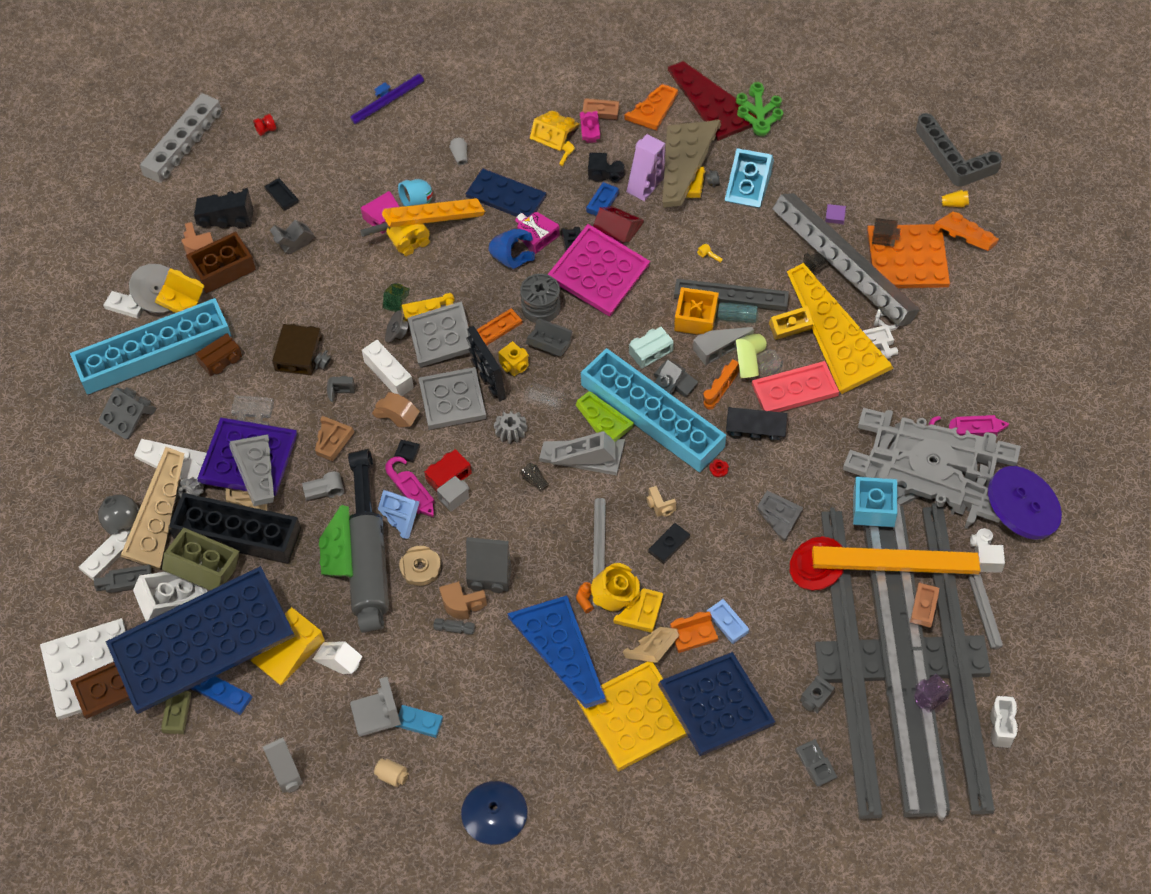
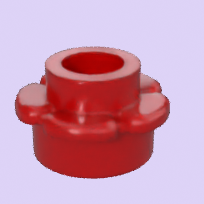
[709,459,729,477]

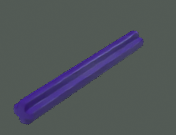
[351,74,424,124]

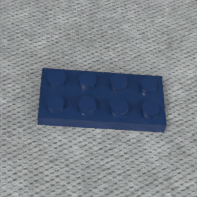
[465,168,546,217]

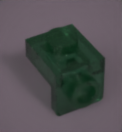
[382,283,409,312]

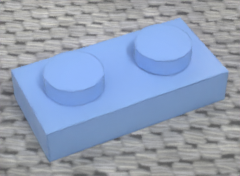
[707,599,749,644]

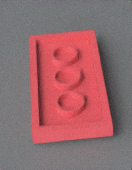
[752,361,839,412]

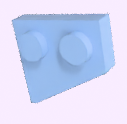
[378,490,420,539]

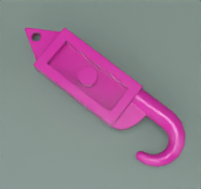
[929,415,1009,437]
[385,457,435,517]

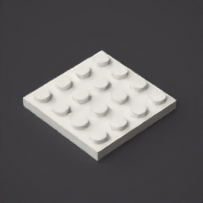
[40,618,126,720]

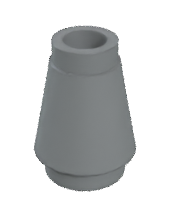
[449,138,468,166]

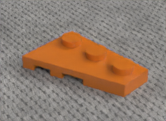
[624,84,678,131]
[933,211,999,251]

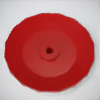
[789,536,844,591]

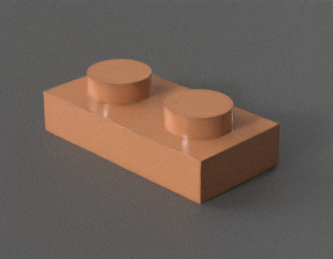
[582,99,619,120]
[910,583,940,628]

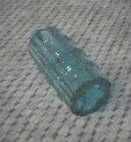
[718,302,757,323]

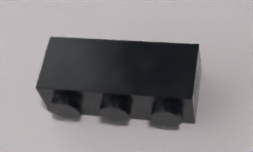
[726,407,788,440]

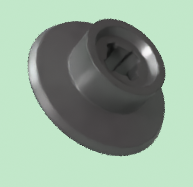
[385,310,408,342]

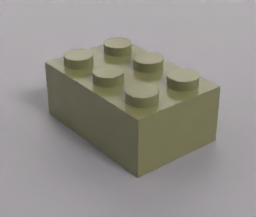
[162,528,239,590]

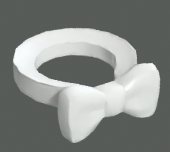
[874,308,899,331]

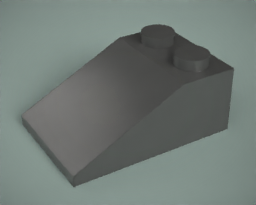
[466,537,512,593]

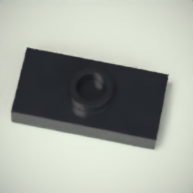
[648,523,690,564]

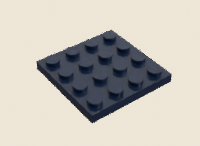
[658,652,775,756]

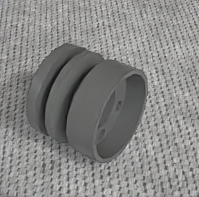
[520,273,561,323]

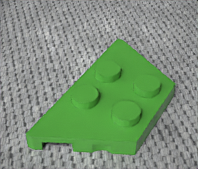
[319,505,353,577]

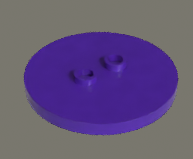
[988,466,1062,540]

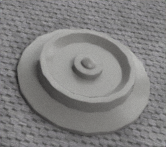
[129,264,171,313]

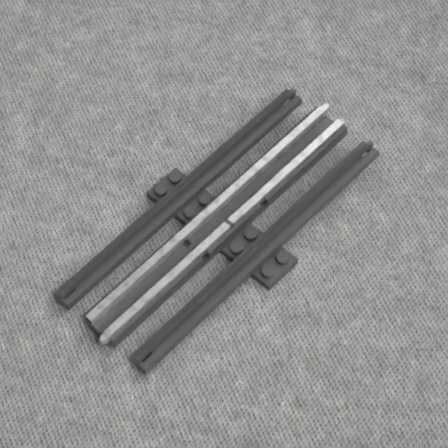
[815,503,995,821]

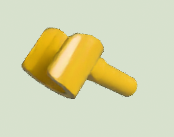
[559,141,574,166]
[697,244,723,263]

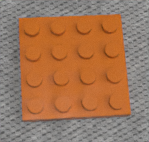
[867,224,950,288]

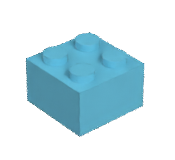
[853,477,897,527]

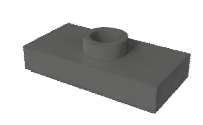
[655,359,686,394]

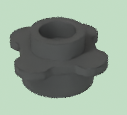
[314,350,331,370]

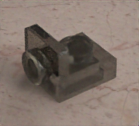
[803,251,832,276]

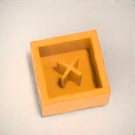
[674,287,719,335]

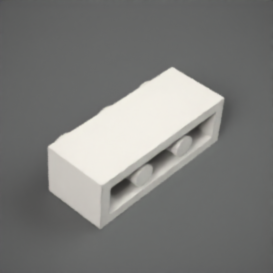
[362,340,414,396]

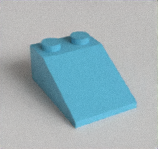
[725,148,774,208]

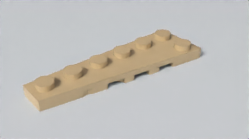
[121,447,185,570]

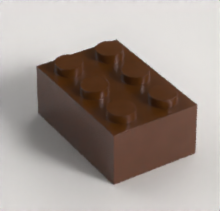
[186,232,256,294]

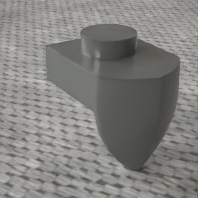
[326,376,355,402]

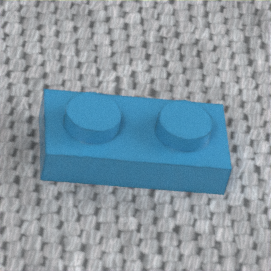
[396,705,443,738]

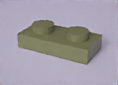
[161,691,191,734]

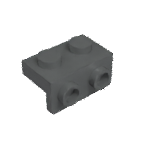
[526,318,572,357]

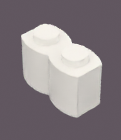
[990,696,1017,748]

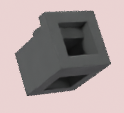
[800,675,835,714]

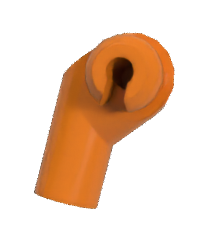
[576,582,594,613]

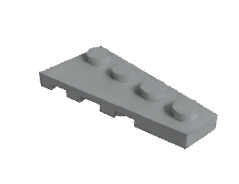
[229,434,274,506]
[539,439,625,476]

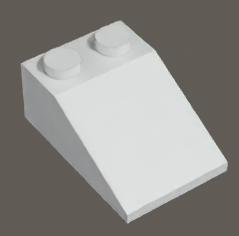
[133,572,207,621]

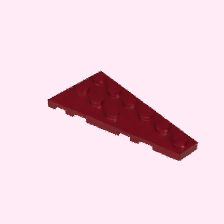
[668,61,765,141]

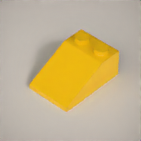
[251,607,325,686]

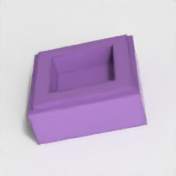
[825,204,846,224]

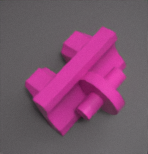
[580,111,600,143]

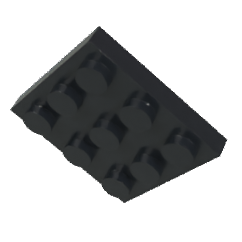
[466,325,506,402]

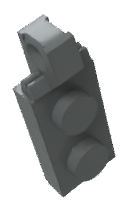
[94,565,152,592]

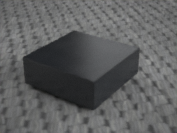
[394,439,420,463]

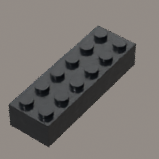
[169,493,301,564]

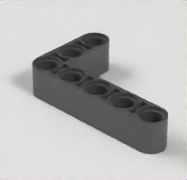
[916,113,1002,187]

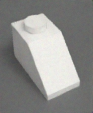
[313,641,363,674]

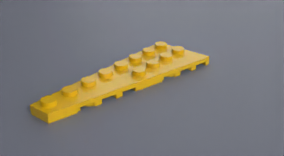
[787,263,894,394]

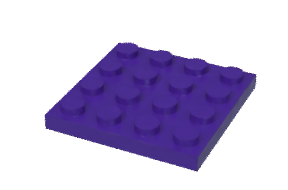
[197,417,297,496]

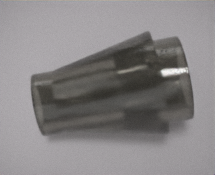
[520,463,549,492]

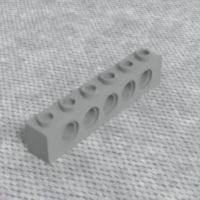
[140,93,222,183]

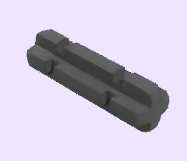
[434,618,475,635]

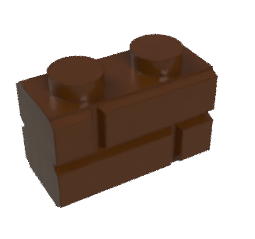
[195,333,242,377]

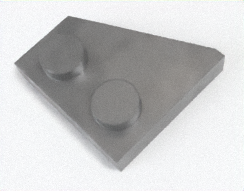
[757,491,803,542]

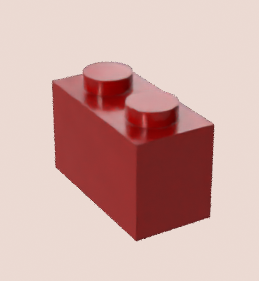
[424,449,472,492]

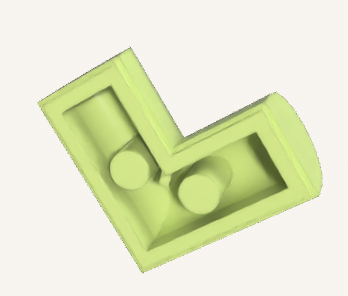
[736,334,767,378]

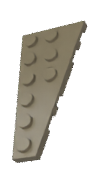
[662,120,721,207]

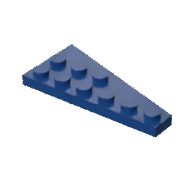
[508,595,606,709]

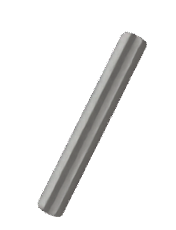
[968,574,1003,649]

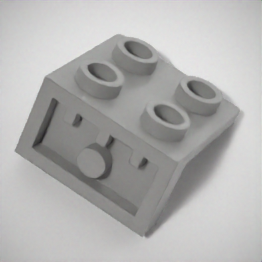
[350,677,401,736]

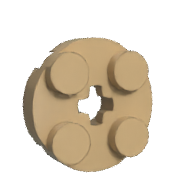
[399,546,441,586]

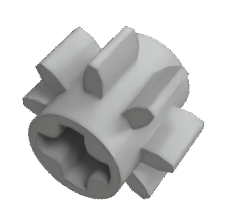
[177,477,204,497]

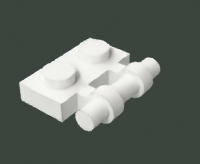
[863,325,898,359]

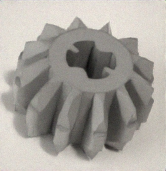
[494,410,527,444]

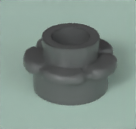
[707,170,720,188]

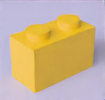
[769,306,814,340]

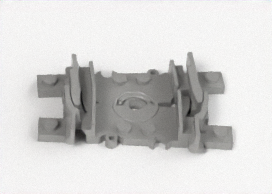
[843,408,1021,529]

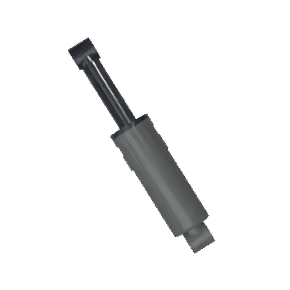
[348,448,389,633]

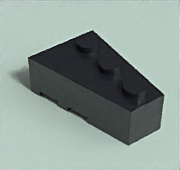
[194,188,254,228]

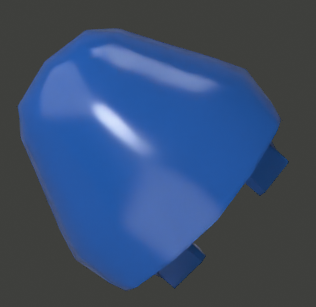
[489,229,535,269]

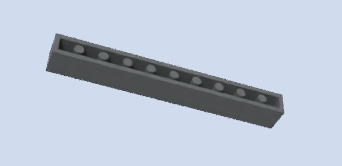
[773,193,920,326]

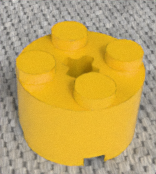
[387,223,430,256]
[591,563,640,611]

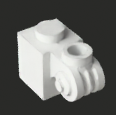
[970,528,1005,572]

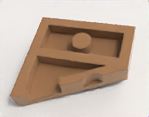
[315,416,354,461]

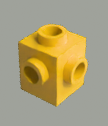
[498,341,529,377]

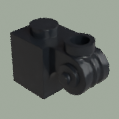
[588,152,624,182]

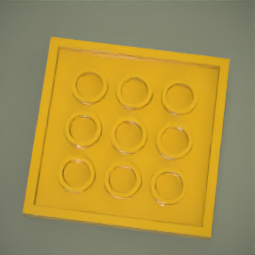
[577,661,687,772]

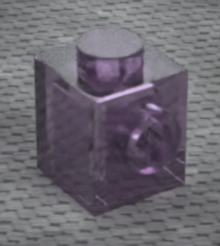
[914,673,951,713]

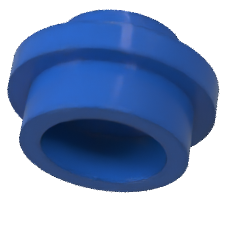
[374,82,391,97]

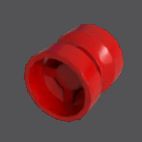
[253,114,277,136]

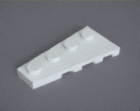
[134,439,207,490]

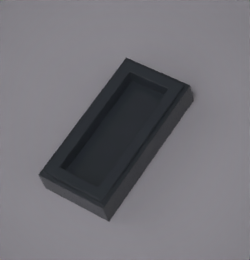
[264,178,299,211]

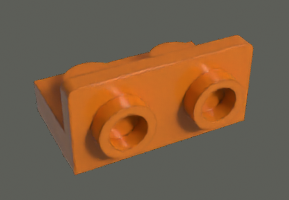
[670,611,718,653]

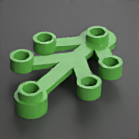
[736,82,783,136]

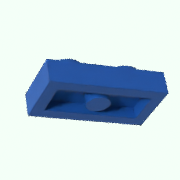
[586,182,619,216]

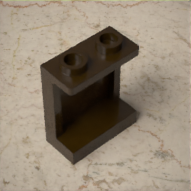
[272,324,322,376]

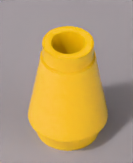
[941,189,969,208]

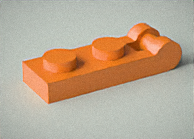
[703,359,739,410]

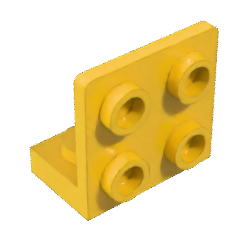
[530,111,580,151]
[155,268,204,313]

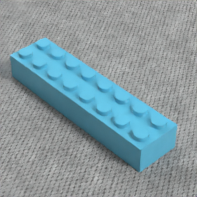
[70,298,232,395]
[581,348,726,473]

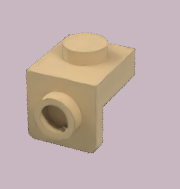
[646,486,676,517]

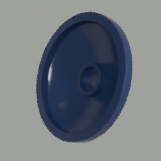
[461,781,527,845]

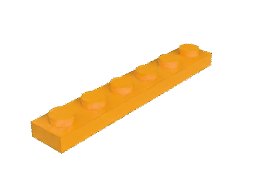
[382,198,485,227]

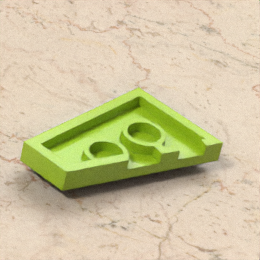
[576,391,634,442]

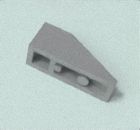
[693,327,754,365]
[551,431,615,465]
[263,738,303,793]

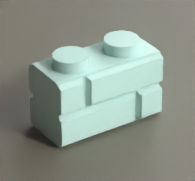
[629,327,674,369]

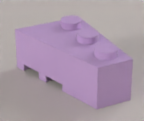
[626,134,665,201]

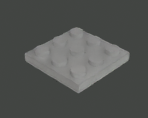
[408,301,470,367]
[419,367,486,430]

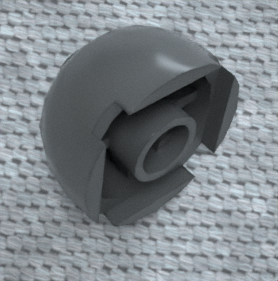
[98,494,139,534]

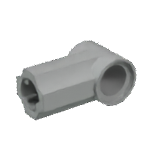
[302,471,344,501]

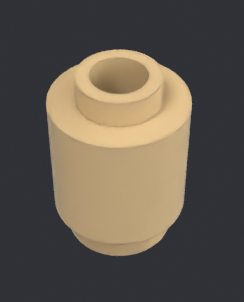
[374,759,408,787]

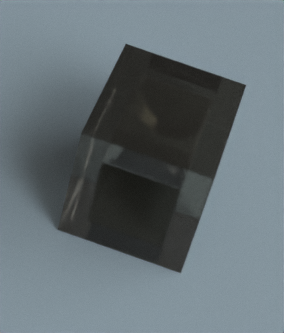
[872,218,901,247]

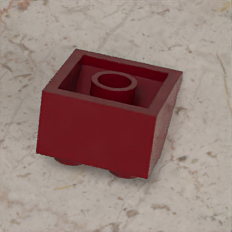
[593,206,645,244]

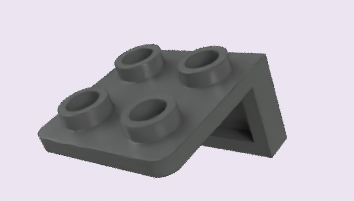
[99,387,156,439]

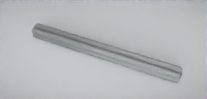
[593,498,606,609]

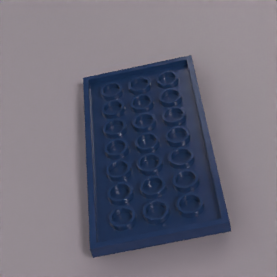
[105,566,295,714]

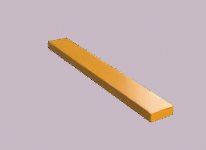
[812,546,981,574]

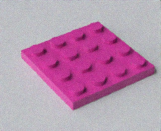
[548,224,650,317]

